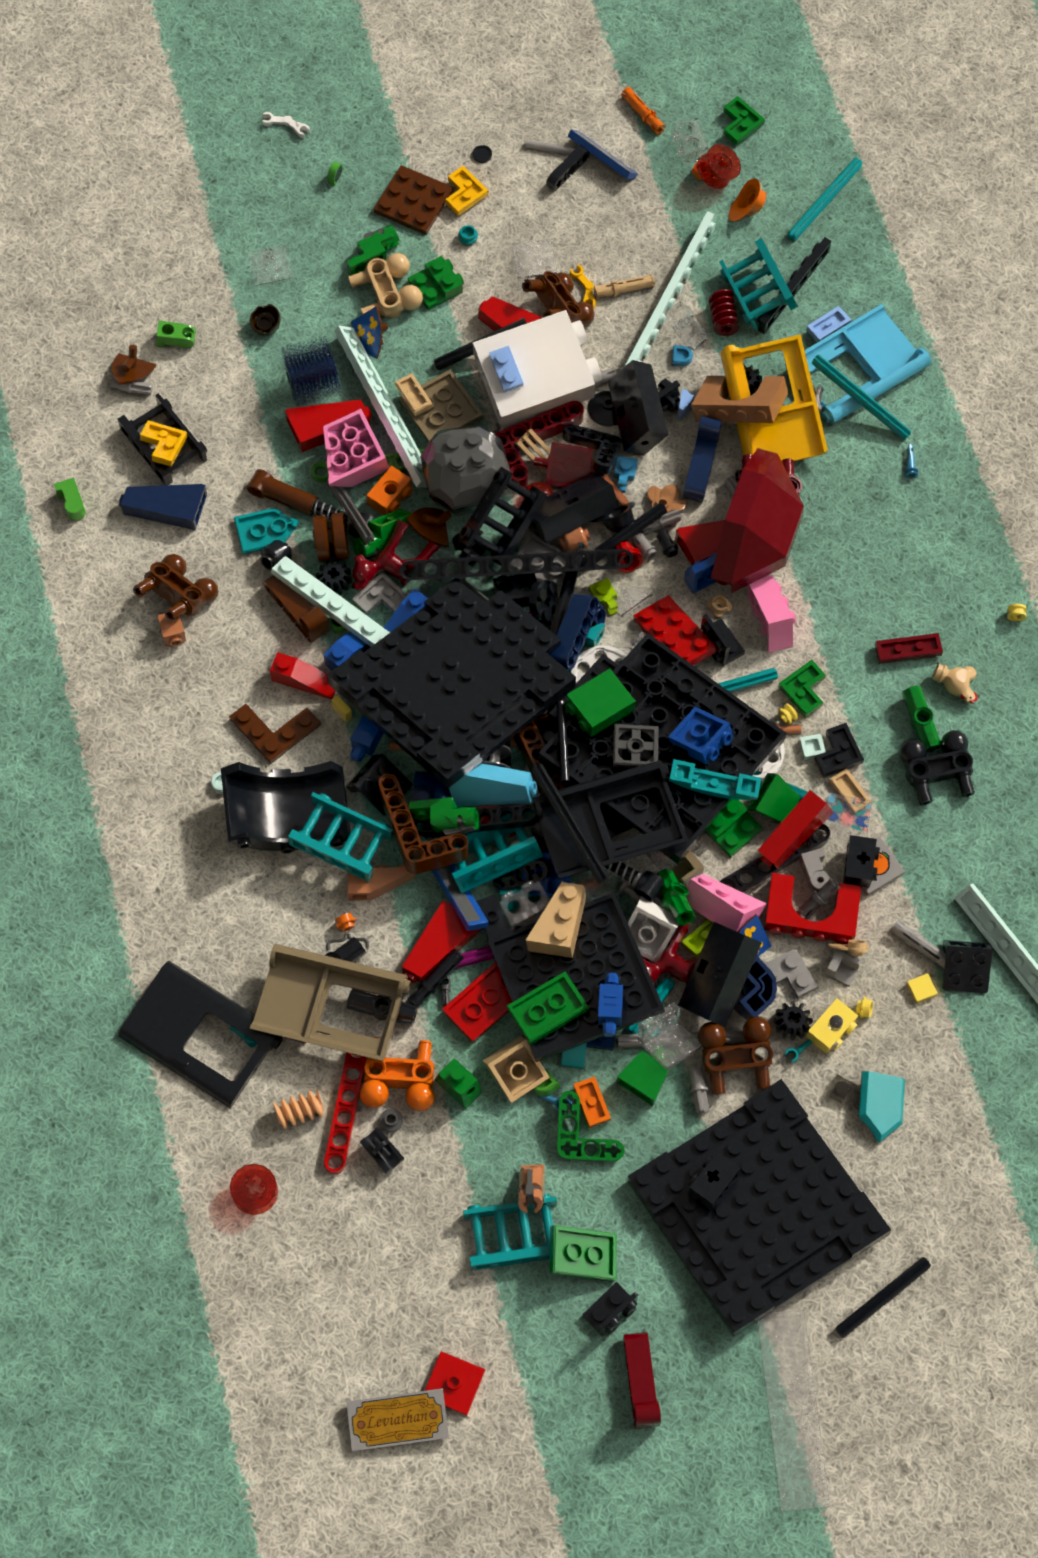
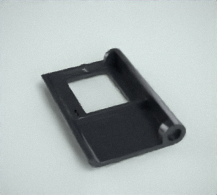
[118,961,283,1109]

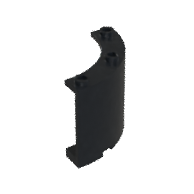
[221,761,351,854]

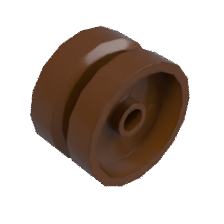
[313,512,349,562]

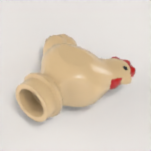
[932,664,978,704]

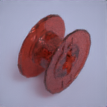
[697,144,741,189]
[230,1164,278,1215]

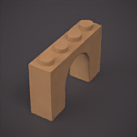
[691,376,788,423]

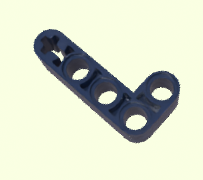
[683,416,722,502]
[549,594,606,670]

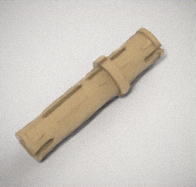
[593,274,655,299]

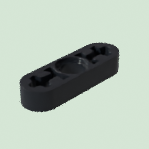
[546,145,590,191]
[493,859,553,890]

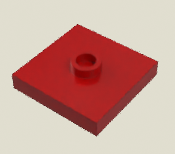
[425,1351,485,1416]

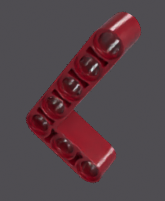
[495,401,584,488]

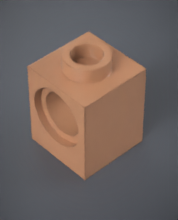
[157,613,186,646]

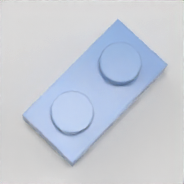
[806,306,851,342]
[489,345,524,392]

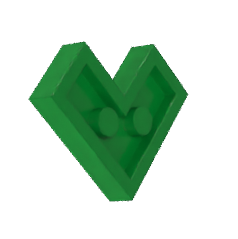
[723,96,765,145]
[778,660,826,718]

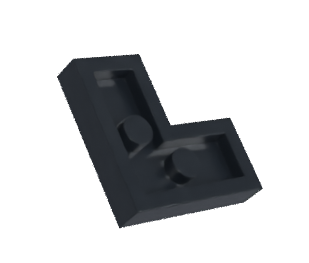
[815,723,864,778]

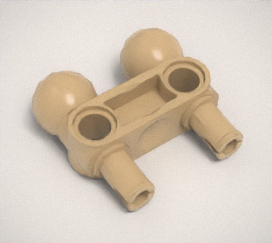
[348,253,423,318]

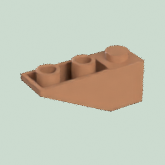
[348,865,416,901]

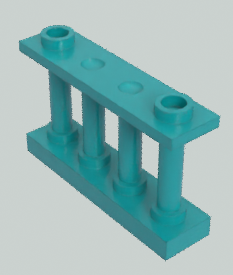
[719,238,798,330]
[288,792,393,882]
[452,813,543,894]
[463,1194,557,1271]

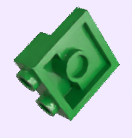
[408,255,464,311]
[705,799,763,858]

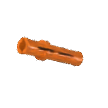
[621,87,665,135]

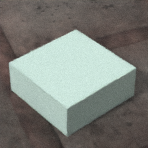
[799,734,826,760]

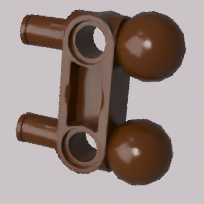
[522,271,595,327]
[133,554,219,622]
[697,1016,773,1095]

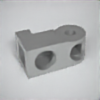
[799,848,830,892]

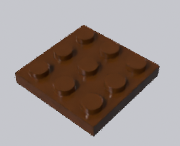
[374,165,454,235]

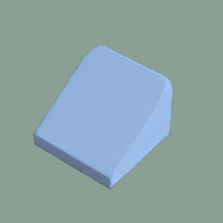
[678,388,694,419]

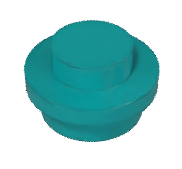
[458,225,478,245]

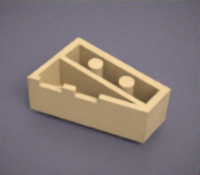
[526,882,586,958]

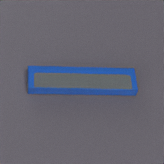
[568,129,638,180]
[431,864,489,931]

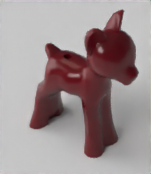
[352,519,440,591]
[642,923,698,985]

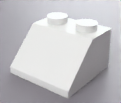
[627,896,678,963]

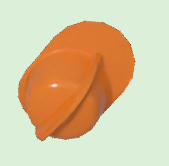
[728,179,767,222]

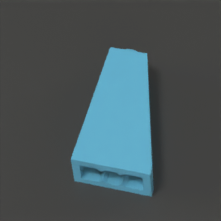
[449,763,537,807]

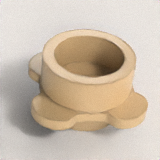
[707,594,732,618]

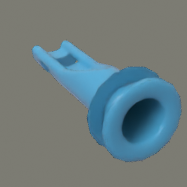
[905,444,919,478]

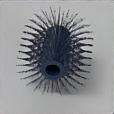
[281,336,341,405]

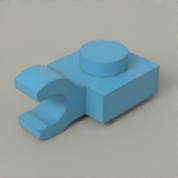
[614,456,638,492]

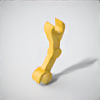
[570,264,596,309]

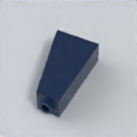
[119,484,207,530]

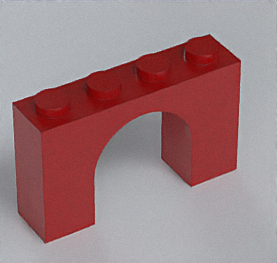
[764,873,861,944]

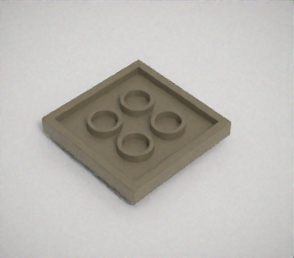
[398,369,483,443]

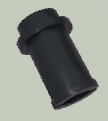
[656,530,678,558]

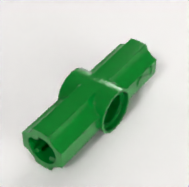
[902,685,941,752]
[657,868,695,926]

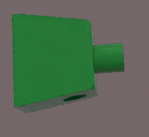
[747,773,800,823]
[616,1047,669,1106]
[435,1059,482,1109]

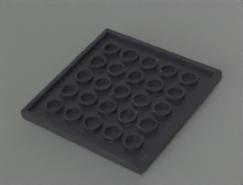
[488,893,665,1062]

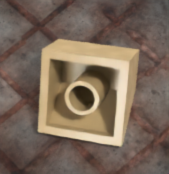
[482,1036,550,1103]

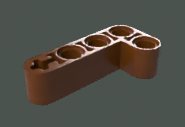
[263,575,329,643]

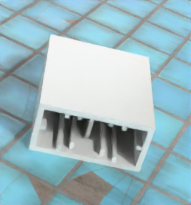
[473,310,602,430]

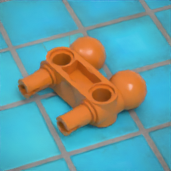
[359,1037,435,1112]

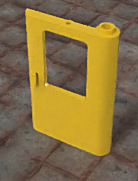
[720,334,828,462]

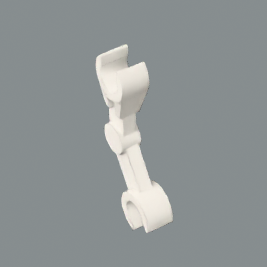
[262,112,310,139]

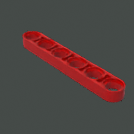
[324,1052,367,1174]

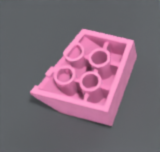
[323,409,389,487]

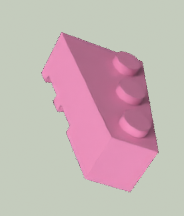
[748,575,796,653]
[686,874,767,932]

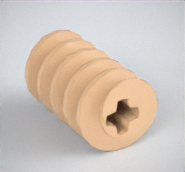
[273,1089,324,1129]

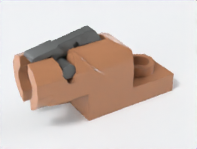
[518,1165,545,1213]

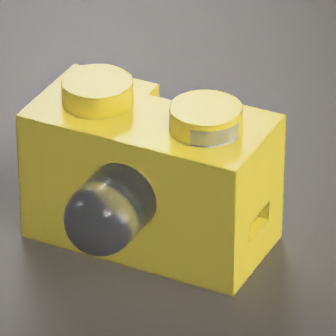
[806,999,858,1054]

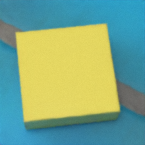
[331,695,352,723]
[906,973,938,1004]

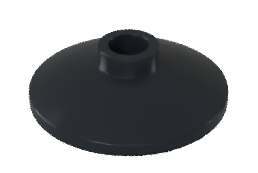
[588,390,618,426]

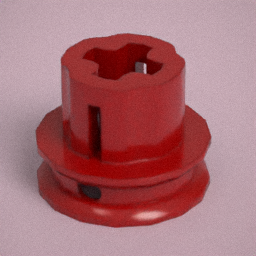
[615,542,643,573]

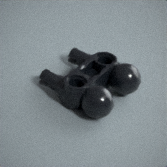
[899,730,975,805]

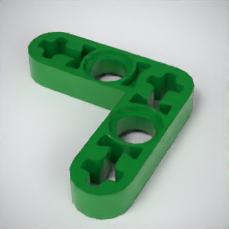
[557,1091,625,1161]

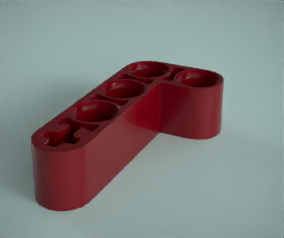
[623,1332,661,1429]

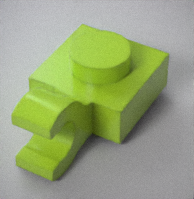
[589,578,618,616]

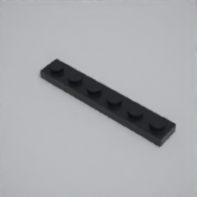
[757,237,831,334]

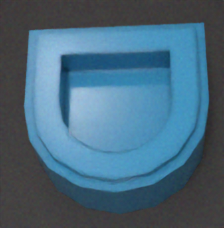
[672,345,693,366]

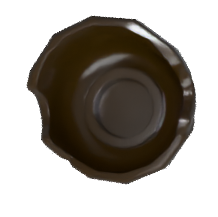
[249,304,281,336]

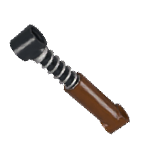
[246,469,375,538]

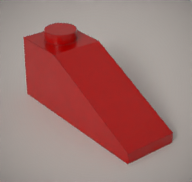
[270,652,336,700]

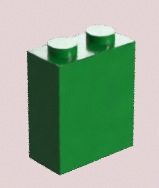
[565,669,636,737]

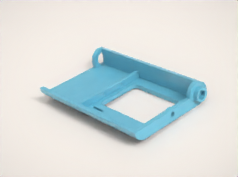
[785,304,931,424]

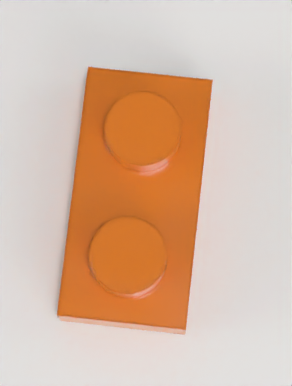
[573,1076,611,1128]

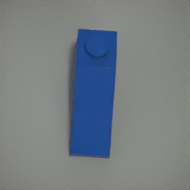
[384,589,428,632]
[324,632,370,670]

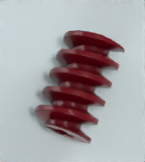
[708,289,739,336]

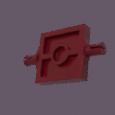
[534,442,604,487]

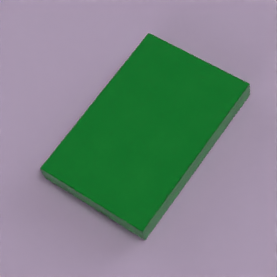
[506,972,589,1045]
[549,1225,617,1282]

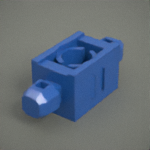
[350,715,384,762]
[598,973,623,1037]

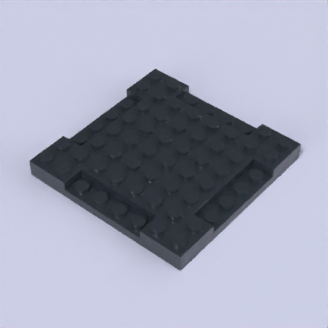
[627,1079,891,1337]

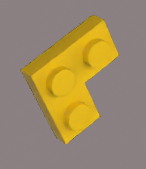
[445,166,488,216]
[140,420,187,467]

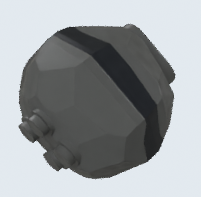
[420,425,512,515]

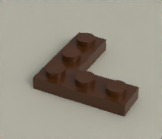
[229,704,321,764]

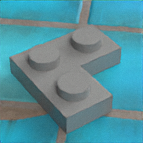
[352,572,408,615]
[765,948,818,999]

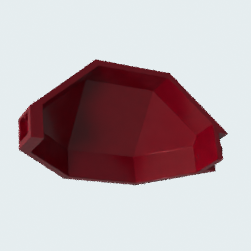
[711,448,804,593]

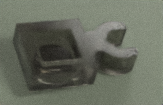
[826,1074,860,1111]

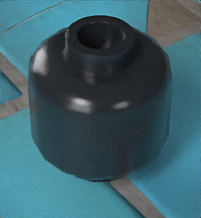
[260,540,292,570]

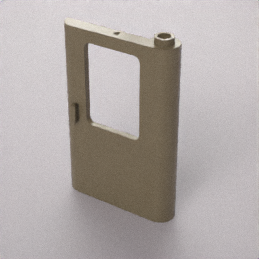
[250,944,411,1062]

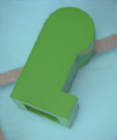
[156,321,196,348]
[54,478,85,521]

